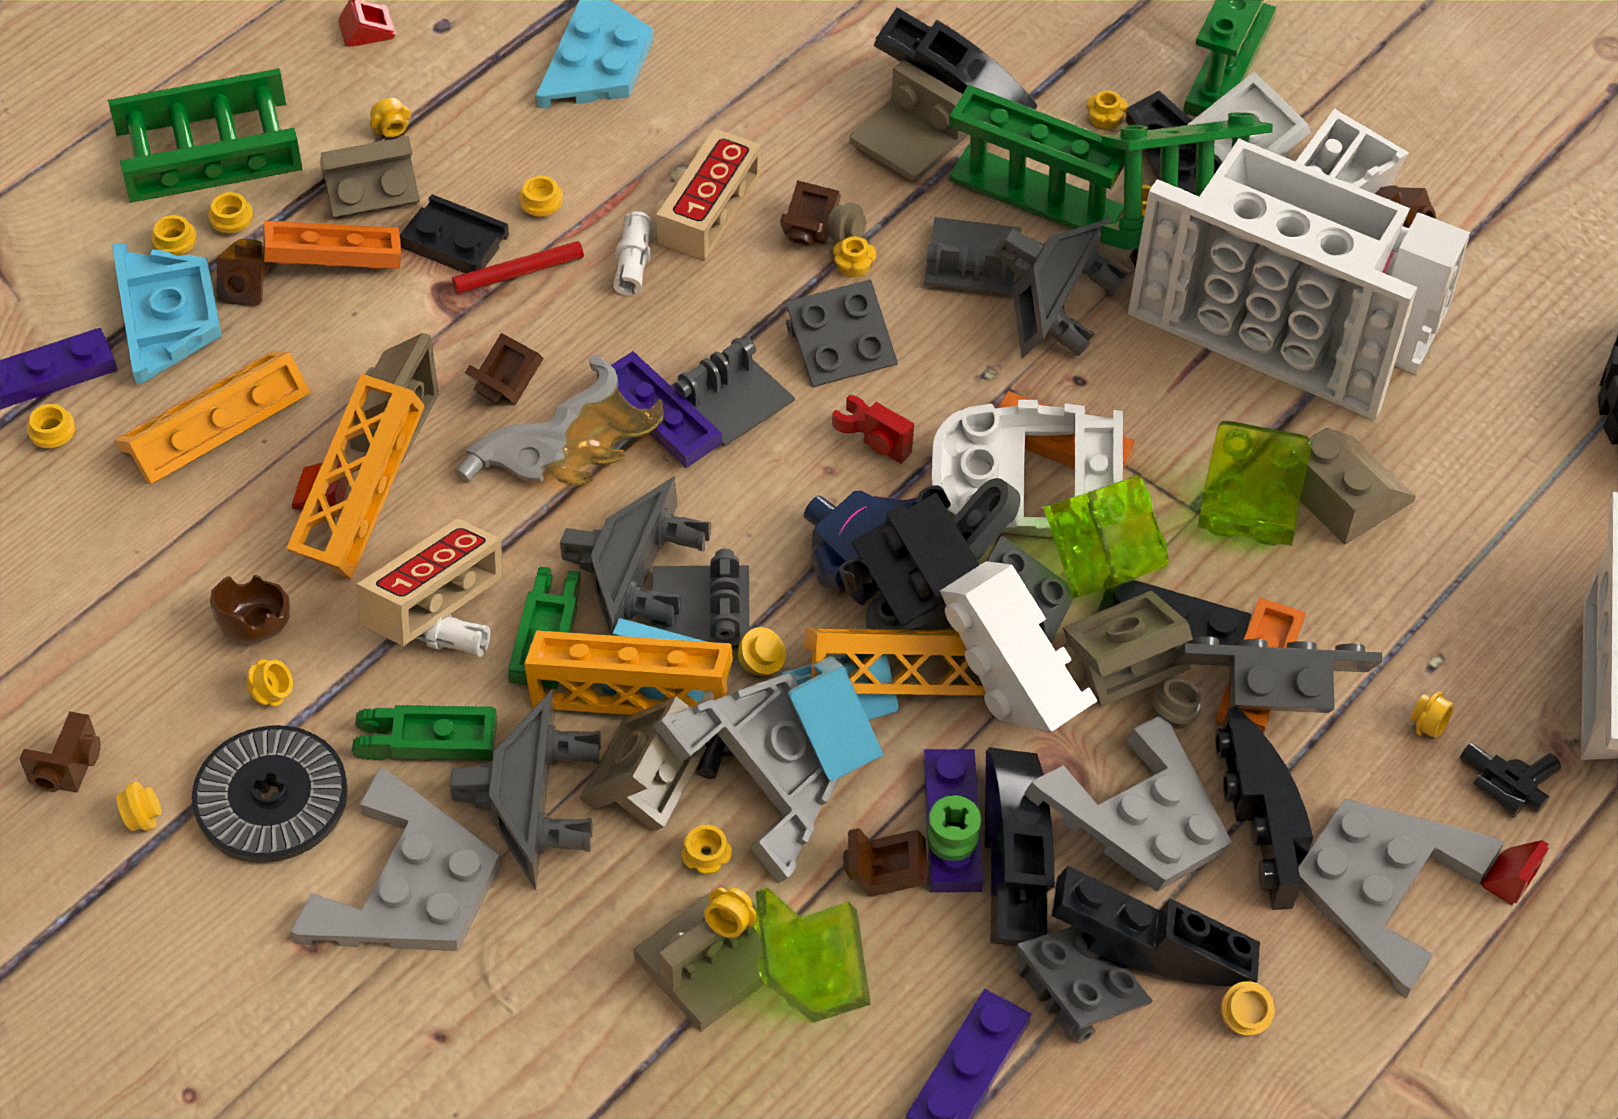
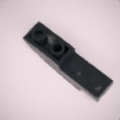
[873,7,1038,110]
[1215,708,1313,910]
[985,747,1055,946]
[1052,866,1260,987]

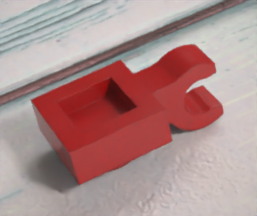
[832,395,914,464]

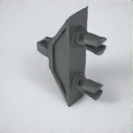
[994,218,1128,358]
[560,476,711,636]
[450,690,601,890]

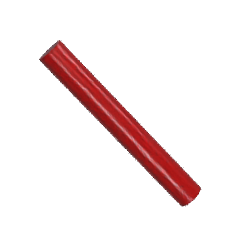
[452,241,584,294]

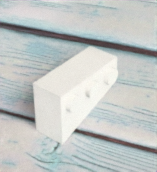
[1295,109,1409,194]
[1386,212,1470,375]
[940,561,1097,732]

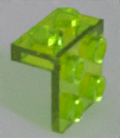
[1197,420,1312,546]
[1043,476,1169,598]
[754,887,871,1023]

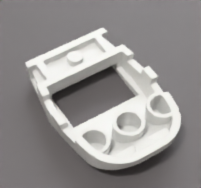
[932,400,1123,537]

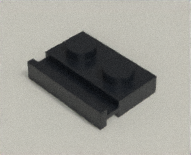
[400,194,509,273]

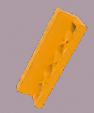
[114,351,311,484]
[286,373,425,579]
[804,627,986,696]
[524,631,733,715]

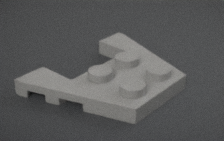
[653,673,839,883]
[1024,715,1232,892]
[290,767,501,951]
[1298,799,1504,999]

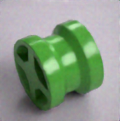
[927,795,981,861]

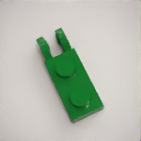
[508,566,581,689]
[352,705,497,760]

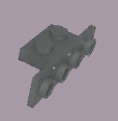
[1174,637,1382,713]

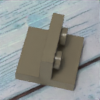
[320,136,420,219]
[1063,590,1193,707]
[580,696,707,832]
[634,892,783,1032]

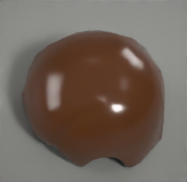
[210,575,290,643]

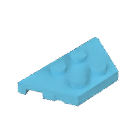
[536,0,653,108]
[112,243,222,384]

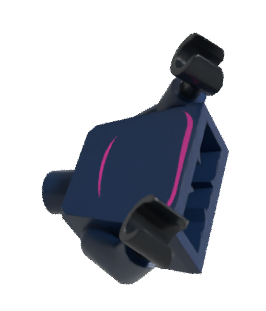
[803,485,951,605]

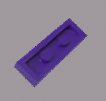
[0,327,118,409]
[597,351,722,468]
[923,749,983,893]
[905,989,1032,1119]

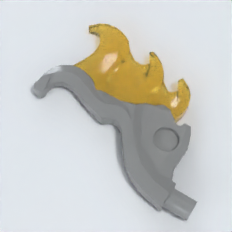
[455,355,664,486]

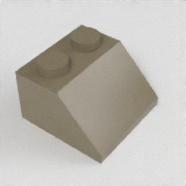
[350,333,439,463]
[1282,428,1416,545]

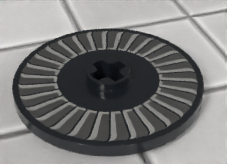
[192,725,348,862]

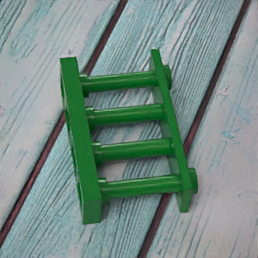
[1183,0,1277,117]
[108,68,303,203]
[949,85,1124,240]
[1101,112,1273,250]

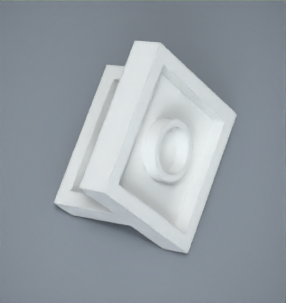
[1188,72,1311,165]

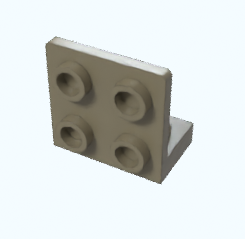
[850,59,968,182]

